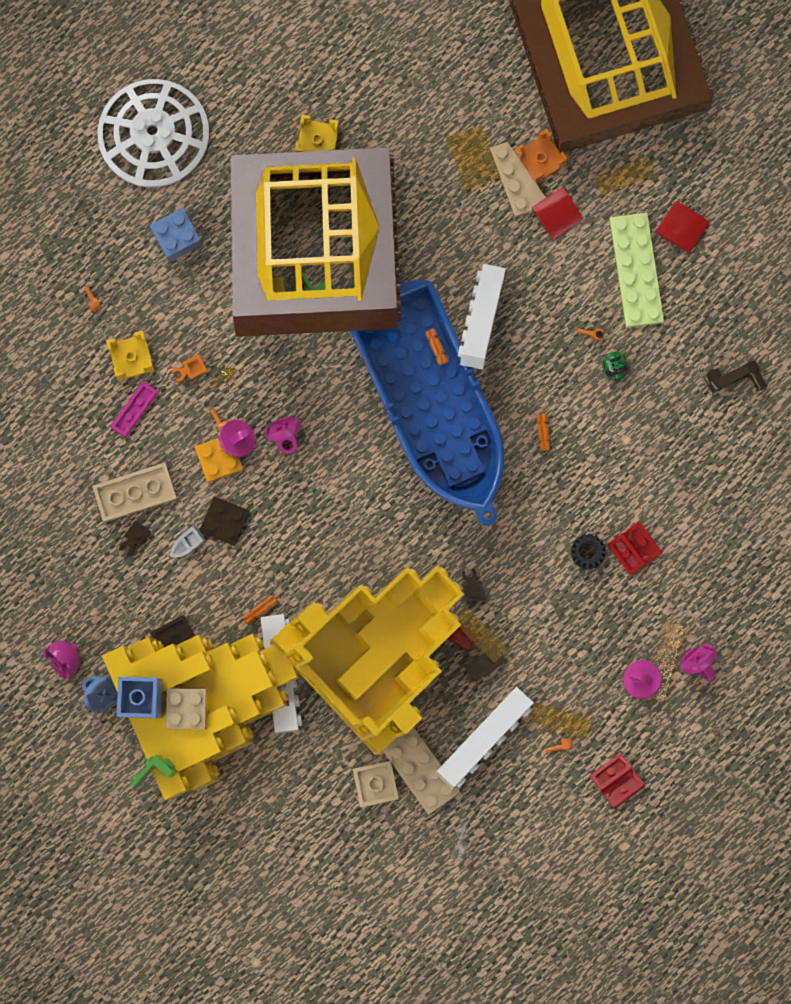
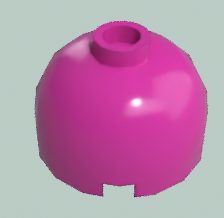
[43,641,81,679]

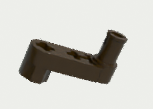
[703,360,768,394]

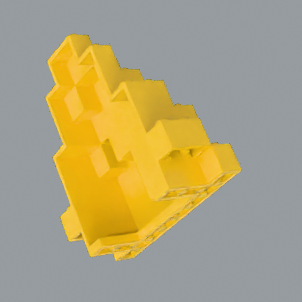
[269,566,464,755]
[102,634,301,800]

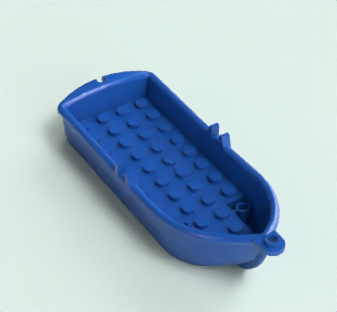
[350,280,504,526]

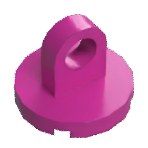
[264,417,302,454]
[218,419,255,458]
[680,644,717,682]
[623,660,663,699]

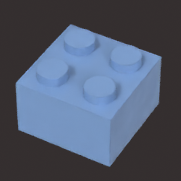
[149,208,202,263]
[117,677,163,719]

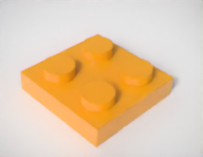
[195,438,243,483]

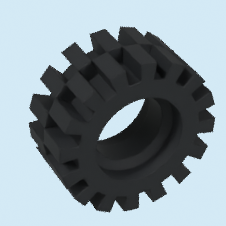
[571,534,606,570]

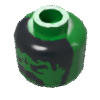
[602,351,629,381]

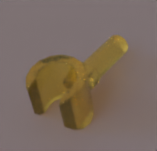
[209,367,235,388]

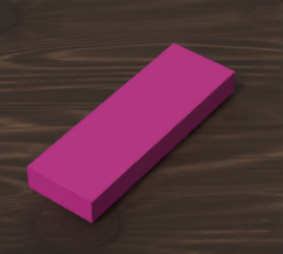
[110,381,159,438]

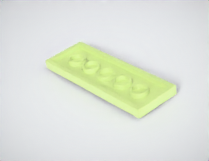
[610,213,664,328]

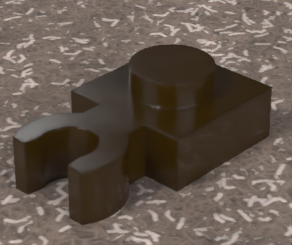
[119,520,151,556]
[462,568,486,604]

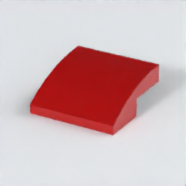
[532,186,584,240]
[655,201,709,253]
[607,521,663,575]
[589,752,646,810]

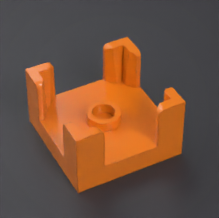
[515,128,568,184]

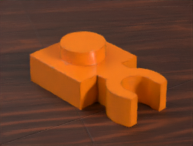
[172,354,208,383]

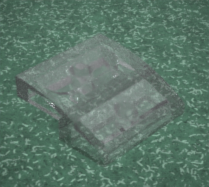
[455,818,469,862]

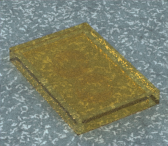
[446,126,500,190]

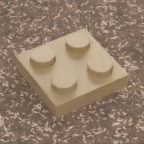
[166,689,207,729]
[353,761,399,808]

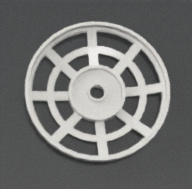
[98,79,209,188]

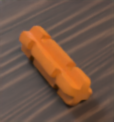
[426,329,448,365]
[537,414,550,451]
[243,595,278,625]

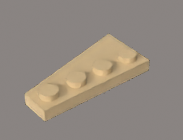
[490,142,546,217]

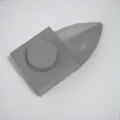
[170,526,206,558]

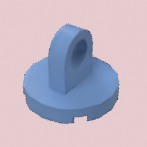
[82,676,118,713]

